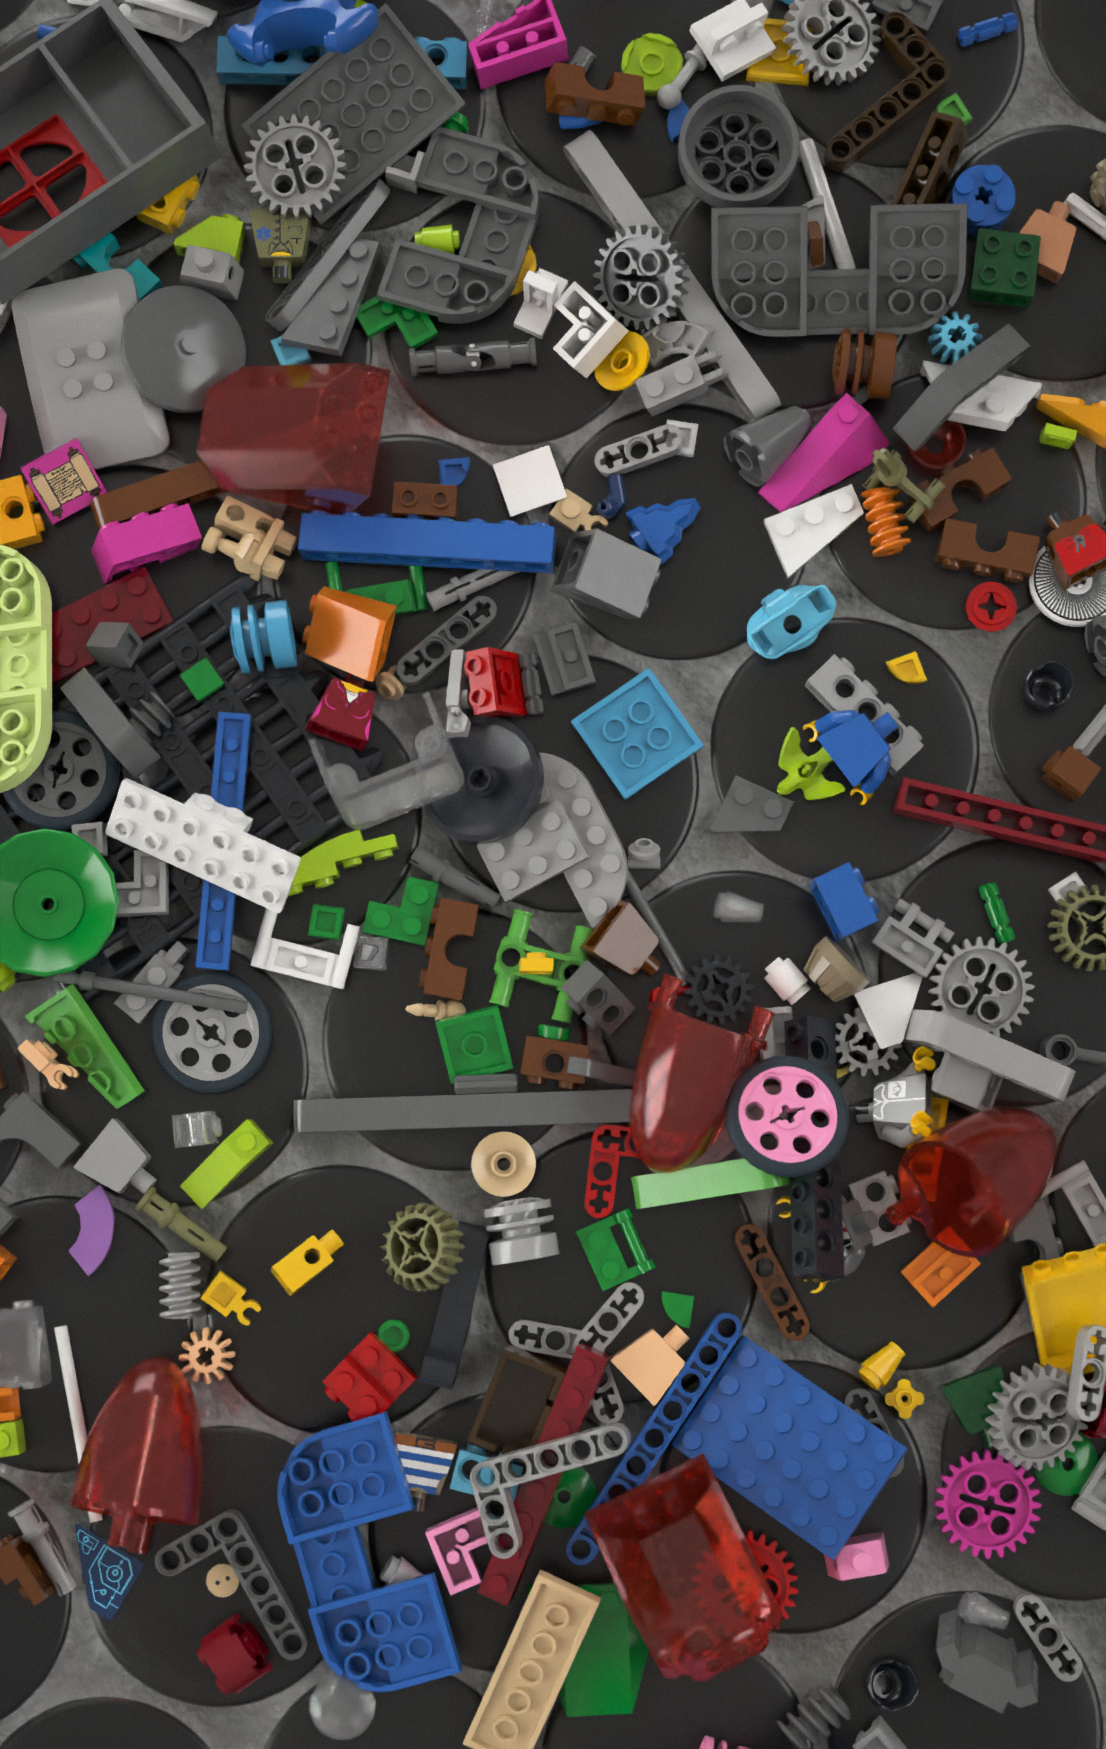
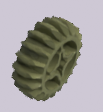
[1048,884,1106,971]
[380,1203,466,1292]

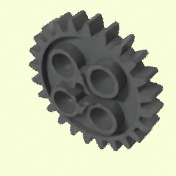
[593,225,690,330]

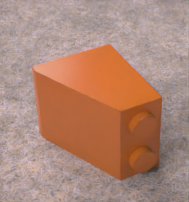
[302,587,397,682]

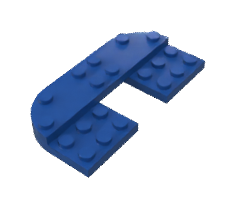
[277,1411,463,1692]

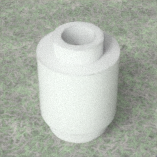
[764,957,811,1005]

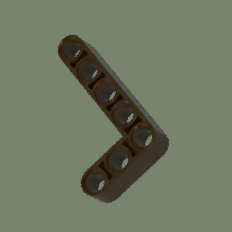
[824,11,950,173]

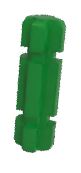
[979,882,1015,944]

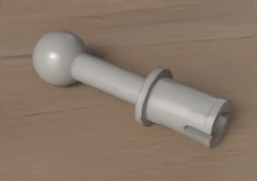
[657,43,708,110]

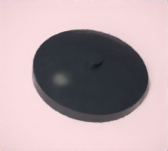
[419,716,544,844]

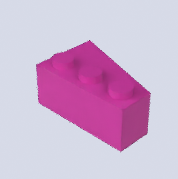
[468,0,569,89]
[91,503,202,585]

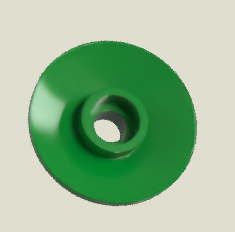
[1033,1431,1098,1496]
[545,1466,597,1528]

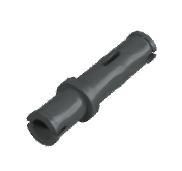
[409,845,501,912]

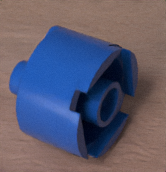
[949,164,1016,238]

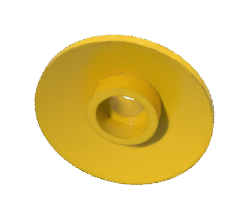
[594,331,650,391]

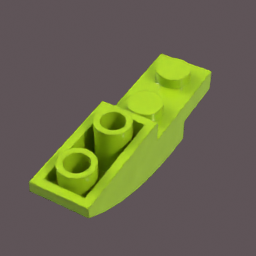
[288,829,399,896]

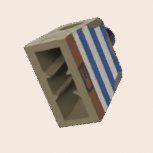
[395,1431,458,1512]

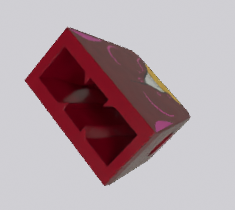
[305,673,375,751]

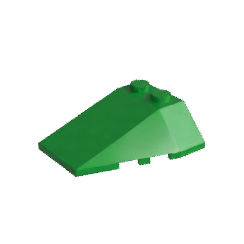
[527,1576,659,1717]

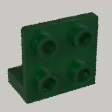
[966,228,1041,308]

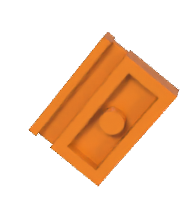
[900,1228,981,1307]

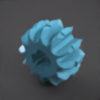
[928,311,982,365]

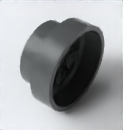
[678,85,799,208]

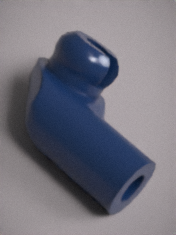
[597,474,627,519]

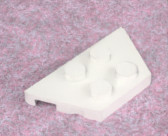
[920,360,1042,431]

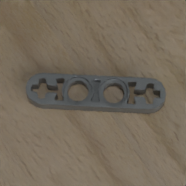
[396,596,497,687]

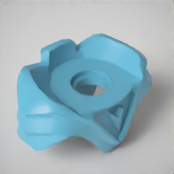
[747,585,836,659]

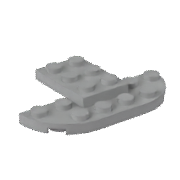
[476,752,628,929]

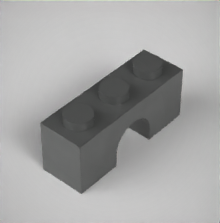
[1002,1200,1064,1305]

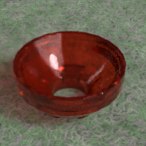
[908,420,966,470]

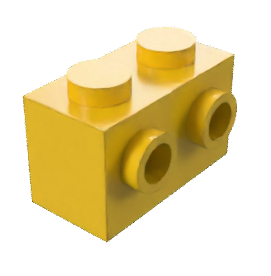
[136,174,200,235]

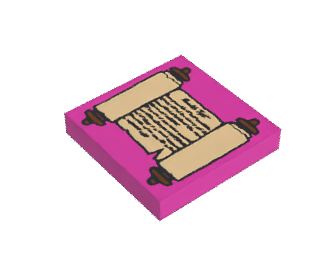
[21,438,107,524]

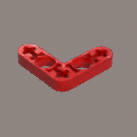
[584,1124,685,1218]

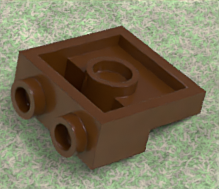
[0,1534,56,1606]

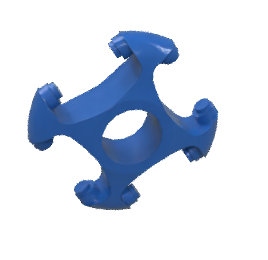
[227,0,378,67]

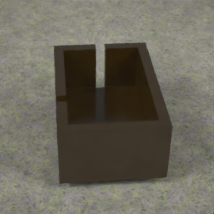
[467,1343,566,1465]

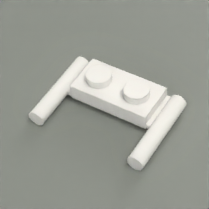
[250,908,360,989]

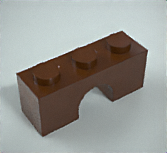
[545,62,645,126]
[908,447,1012,534]
[935,518,1040,583]
[419,898,480,1002]

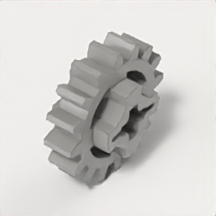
[835,1007,902,1077]

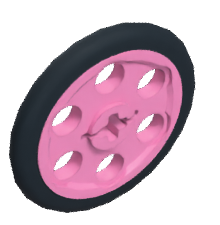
[725,1056,849,1177]

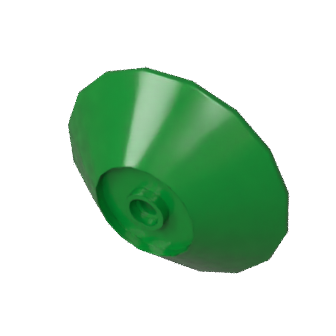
[0,828,120,977]

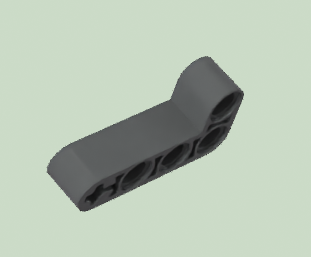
[60,667,161,778]

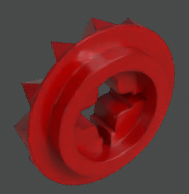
[965,582,1017,633]

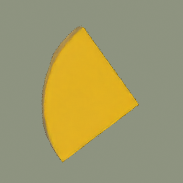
[885,651,927,684]

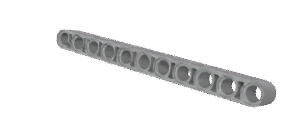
[563,130,781,422]

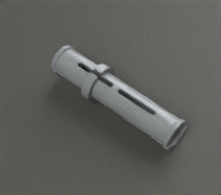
[426,570,519,611]

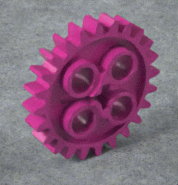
[933,1449,1042,1559]

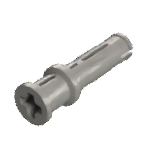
[8,1497,78,1597]

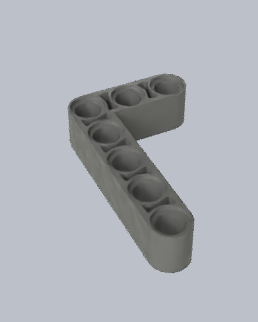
[893,323,1031,452]
[155,1509,309,1660]

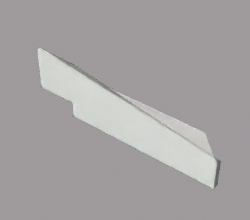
[67,0,218,42]

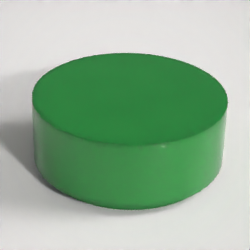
[537,1024,571,1041]
[377,1319,410,1352]

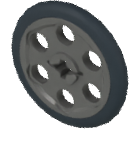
[3,710,120,831]

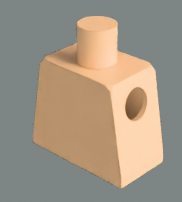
[610,1325,690,1406]

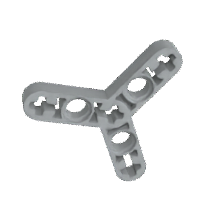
[509,1282,644,1424]

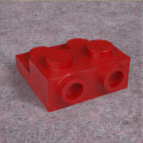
[464,647,527,718]
[322,1331,418,1421]

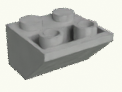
[931,1053,1003,1116]

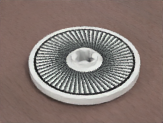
[1029,546,1106,627]

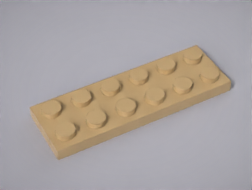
[463,1569,601,1749]

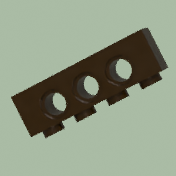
[891,111,969,204]

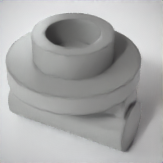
[628,838,660,869]

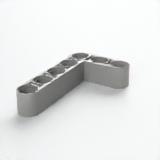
[903,1009,1075,1102]
[470,1422,631,1559]

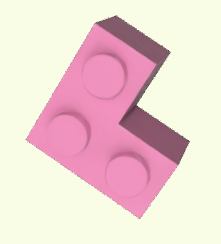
[425,1507,500,1595]

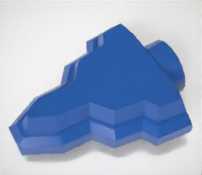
[625,498,701,565]

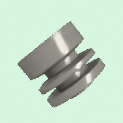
[483,1197,560,1265]

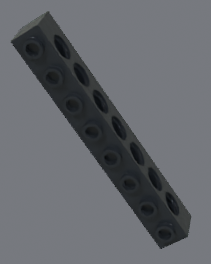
[784,1015,845,1283]

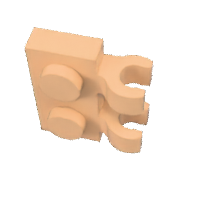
[17,1039,80,1090]

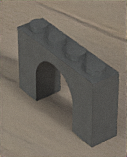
[0,1092,85,1237]

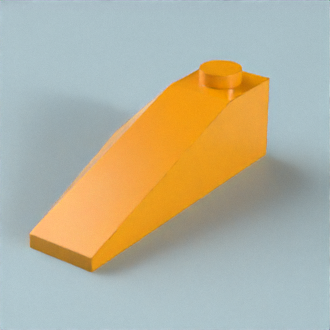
[1035,394,1106,449]

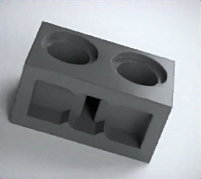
[561,960,636,1036]

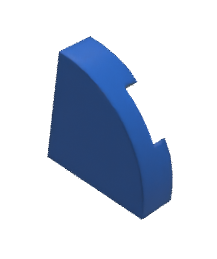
[667,98,690,143]
[438,457,470,487]

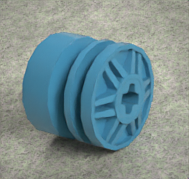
[230,599,297,675]

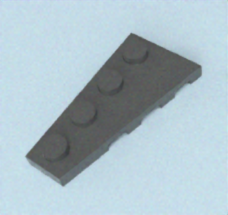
[281,238,382,356]

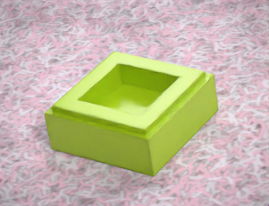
[1039,423,1078,450]

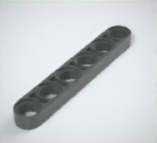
[265,177,390,331]

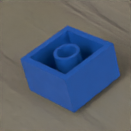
[809,862,879,942]

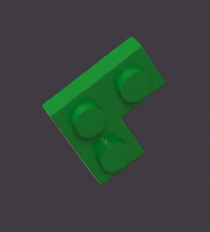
[356,296,438,349]
[362,877,439,946]

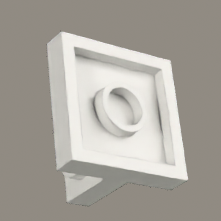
[689,0,776,81]

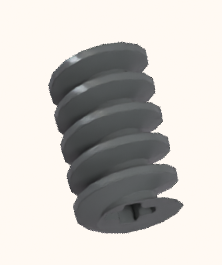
[128,691,177,744]
[776,1681,851,1749]

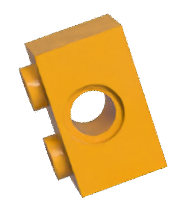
[0,475,45,549]

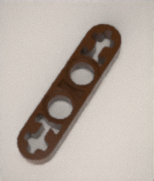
[734,1224,810,1341]

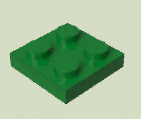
[435,1005,514,1084]

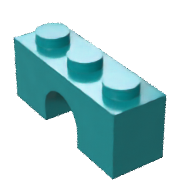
[71,233,163,302]

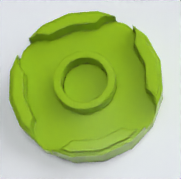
[621,33,683,97]

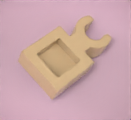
[549,489,608,533]

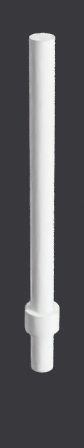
[54,1325,103,1523]

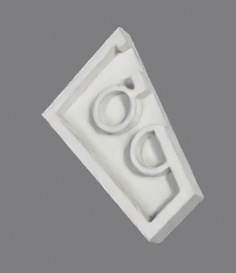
[764,484,864,579]

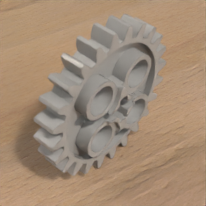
[782,0,881,86]
[244,114,347,220]
[928,937,1035,1037]
[985,1363,1088,1471]

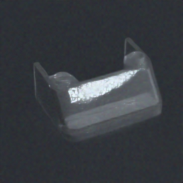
[308,692,464,830]

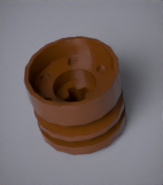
[832,328,897,400]

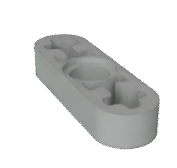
[595,424,684,477]
[1067,1325,1106,1421]
[1013,1593,1083,1682]

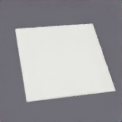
[493,445,567,517]

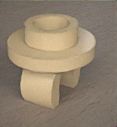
[376,665,407,701]

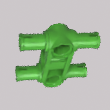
[489,909,593,1024]

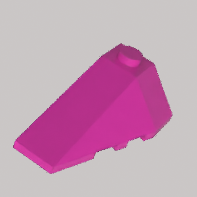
[758,393,890,513]

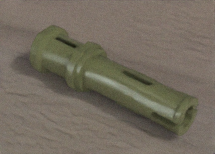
[135,1186,228,1263]

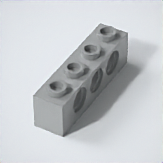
[805,654,924,776]

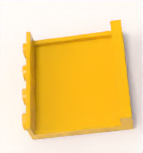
[1021,1243,1106,1375]

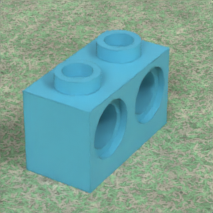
[450,1443,524,1502]

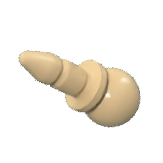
[406,1000,466,1020]

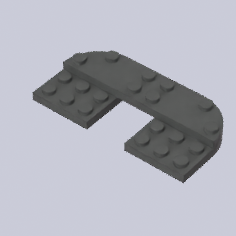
[711,203,967,337]

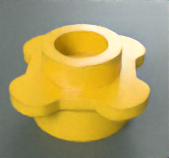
[885,1379,924,1419]

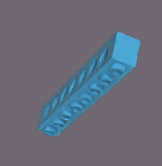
[216,35,468,89]

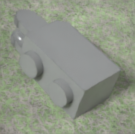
[635,349,729,416]

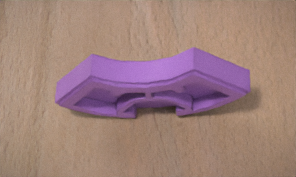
[69,1185,115,1276]

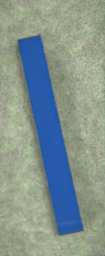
[567,1312,742,1565]

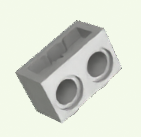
[846,1171,912,1246]

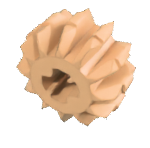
[179,1327,236,1384]

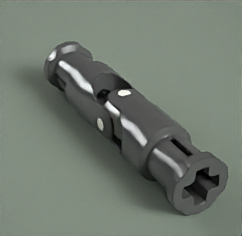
[409,338,537,377]

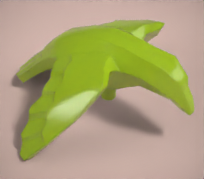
[777,727,846,800]

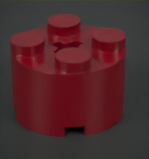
[197,1614,273,1695]

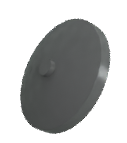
[121,285,246,413]

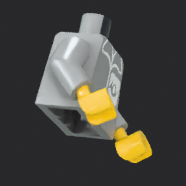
[856,1046,936,1148]

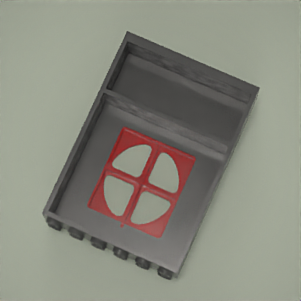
[0,0,222,305]

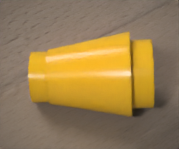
[858,1341,905,1390]

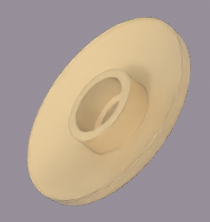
[471,1132,536,1197]

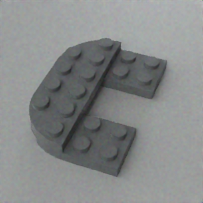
[377,127,539,324]

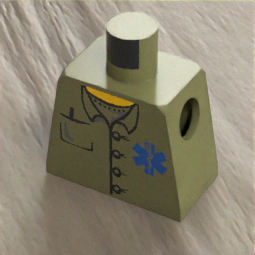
[250,209,312,284]

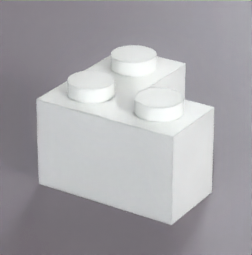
[553,281,628,378]

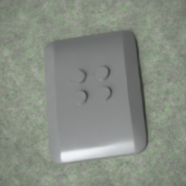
[12,269,170,470]

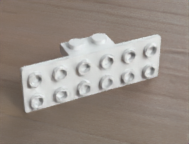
[105,778,301,913]

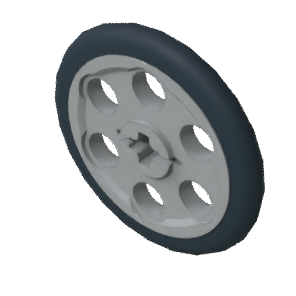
[151,972,273,1094]

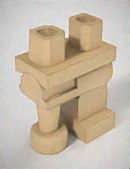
[201,495,297,581]

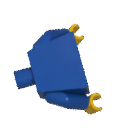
[803,710,899,805]

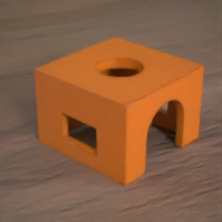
[0,1385,21,1422]

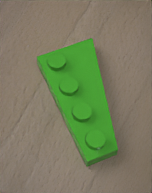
[25,984,145,1109]

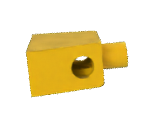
[271,1229,344,1296]

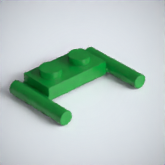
[325,561,429,616]

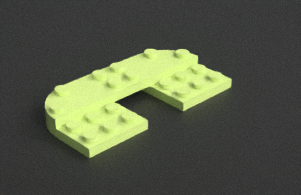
[0,545,52,793]

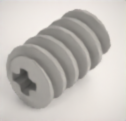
[159,1252,201,1319]

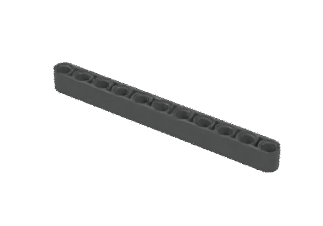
[293,1089,646,1133]

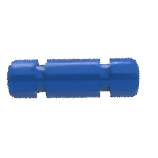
[957,12,1018,47]

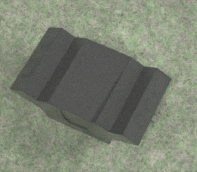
[936,1609,1038,1714]

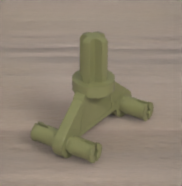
[862,448,946,523]

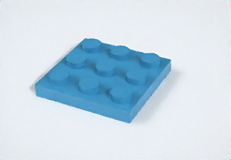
[571,668,704,800]

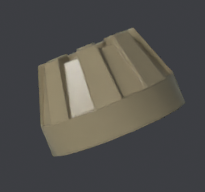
[804,936,871,1002]

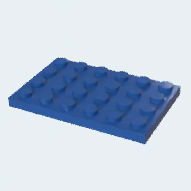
[671,1336,908,1561]

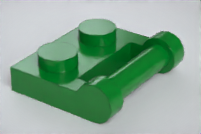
[576,1208,656,1291]

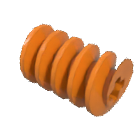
[861,487,911,557]

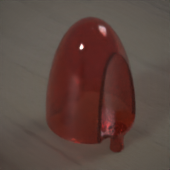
[629,974,775,1174]
[886,1107,1057,1257]
[69,1356,203,1555]

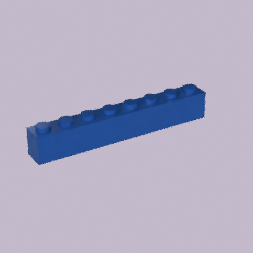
[298,510,557,574]

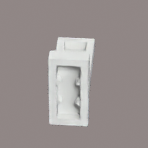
[514,268,568,339]

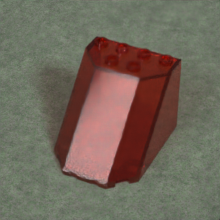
[196,363,391,515]
[584,1453,784,1682]

